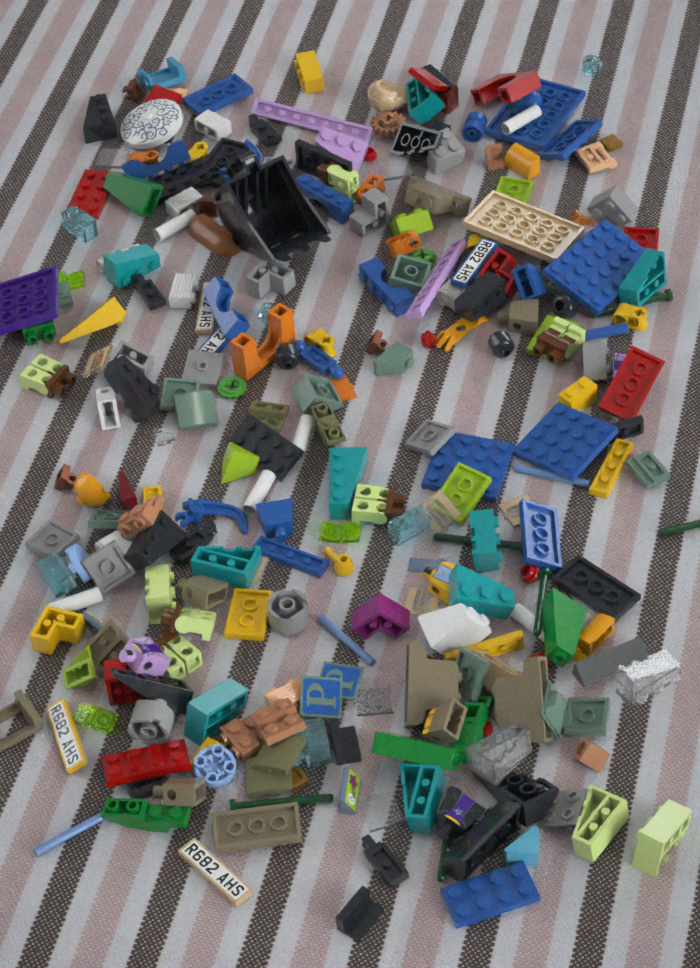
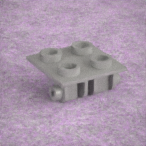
[538,789,587,834]

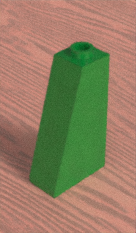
[103,172,164,217]
[542,588,587,668]
[371,731,462,771]

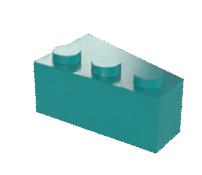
[405,78,446,125]
[102,243,161,290]
[618,248,667,307]
[469,509,502,573]
[191,546,262,589]
[449,563,515,620]
[183,678,249,746]
[399,763,445,834]

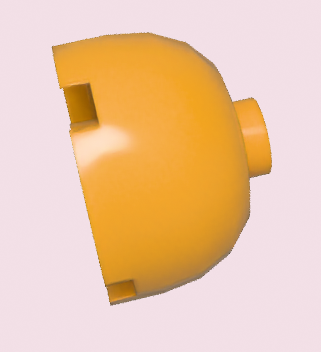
[74,470,111,507]

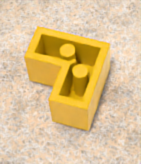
[29,605,86,655]

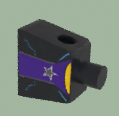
[434,786,486,840]

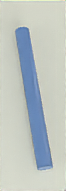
[514,464,590,488]
[317,614,376,666]
[33,812,105,856]

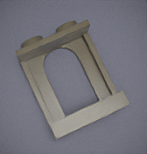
[0,689,43,752]

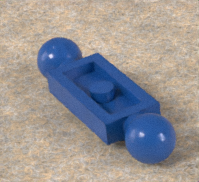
[293,340,344,380]

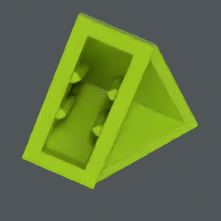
[221,442,260,484]
[62,644,97,690]

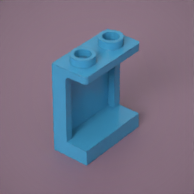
[137,56,187,91]

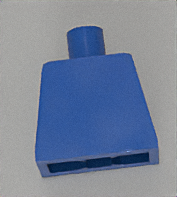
[512,264,547,300]
[256,498,294,542]

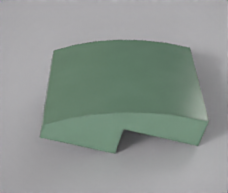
[173,391,219,430]

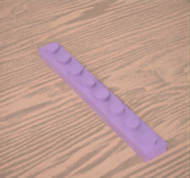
[250,98,374,145]
[405,238,468,321]

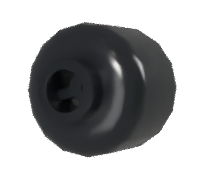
[552,295,579,319]
[488,330,515,358]
[275,343,299,370]

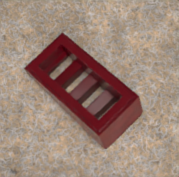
[118,472,138,510]

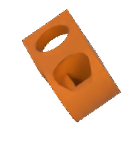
[356,173,385,202]

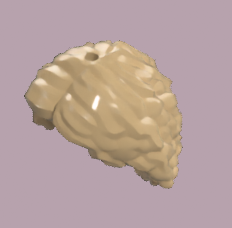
[368,80,408,112]

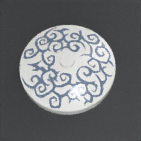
[120,99,183,149]

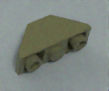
[310,401,347,447]

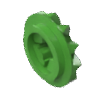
[409,247,436,266]
[217,376,247,400]

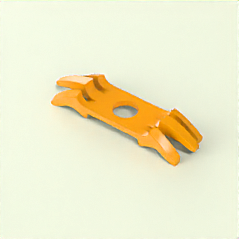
[433,316,489,353]

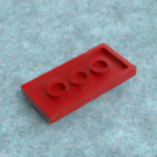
[65,169,111,220]
[598,345,665,421]
[101,739,191,788]

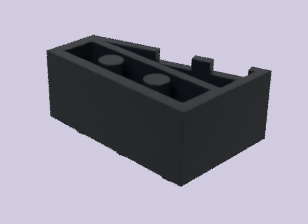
[83,93,117,144]
[454,271,506,322]
[104,355,160,423]
[123,510,188,571]

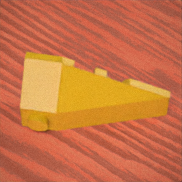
[57,297,127,345]

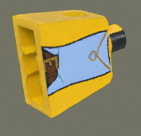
[422,562,473,606]

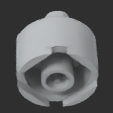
[267,589,309,637]
[128,699,175,745]

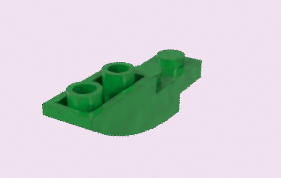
[452,696,495,763]
[101,798,191,833]

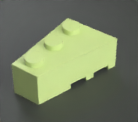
[145,564,177,625]
[572,784,629,863]
[632,799,693,877]

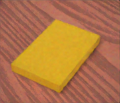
[224,588,273,641]

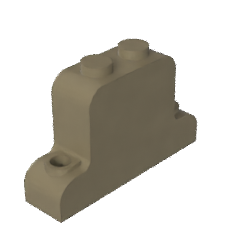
[404,176,472,215]
[404,641,462,728]
[492,656,553,743]

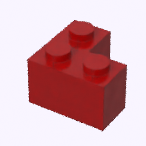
[478,247,518,300]
[104,659,149,706]

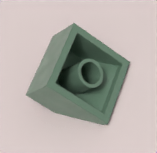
[389,253,432,294]
[291,372,344,415]

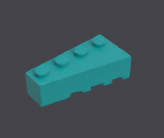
[329,447,368,520]

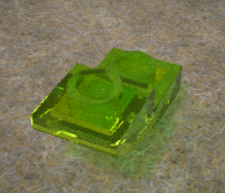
[58,270,85,290]
[319,521,362,543]
[72,702,119,734]

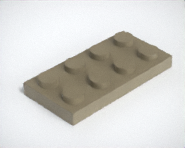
[212,802,303,854]

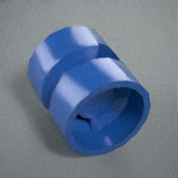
[462,111,487,143]

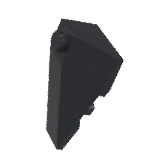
[390,122,444,156]
[110,668,194,716]
[472,762,559,827]

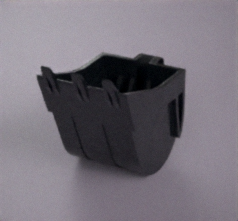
[213,151,332,262]

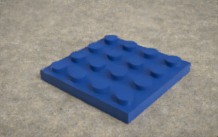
[513,402,618,482]
[421,432,515,503]

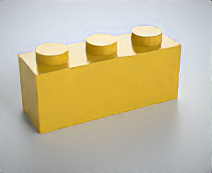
[294,50,324,94]

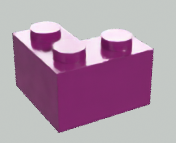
[352,593,410,639]

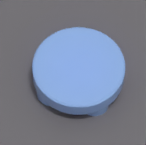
[65,543,92,583]
[194,744,236,788]

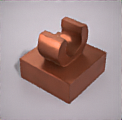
[122,79,143,102]
[199,197,217,217]
[364,330,388,355]
[54,464,77,491]

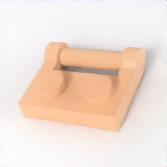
[575,142,617,173]

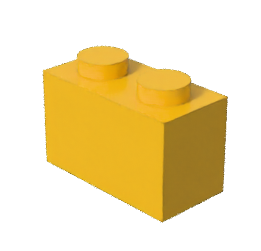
[558,376,598,412]

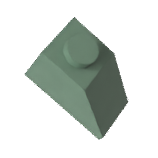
[373,341,414,376]

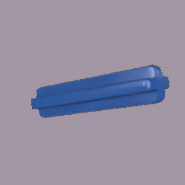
[585,322,629,341]

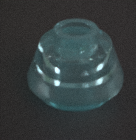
[582,55,603,76]

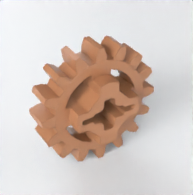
[370,110,406,138]

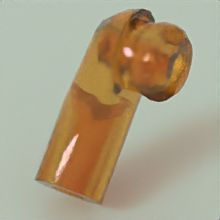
[570,209,593,225]

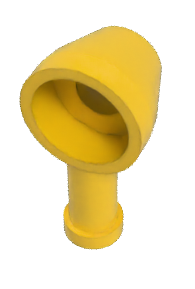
[323,547,354,577]

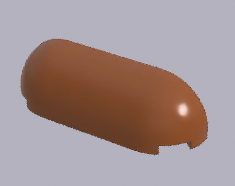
[189,214,241,257]

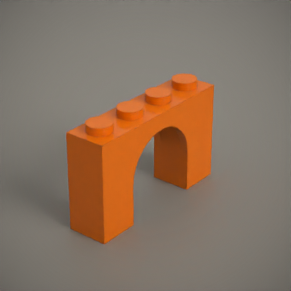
[230,302,296,381]

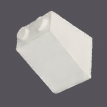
[418,603,492,655]

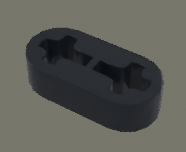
[127,775,167,799]

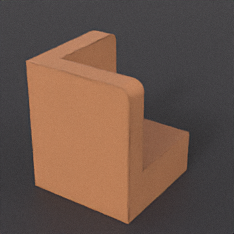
[485,143,504,171]
[572,737,611,772]

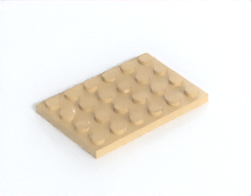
[462,190,585,263]

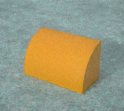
[504,143,540,180]
[577,614,615,657]

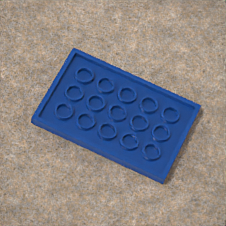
[485,79,586,151]
[542,219,645,316]

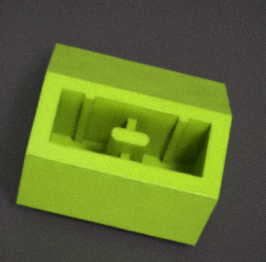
[388,208,434,236]

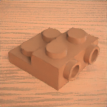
[116,494,165,539]
[250,697,307,746]
[219,715,265,765]

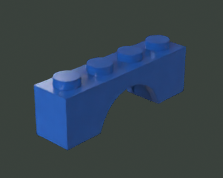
[121,138,191,179]
[296,173,354,225]
[358,257,414,317]
[203,276,250,339]

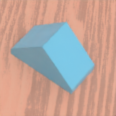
[504,824,539,866]

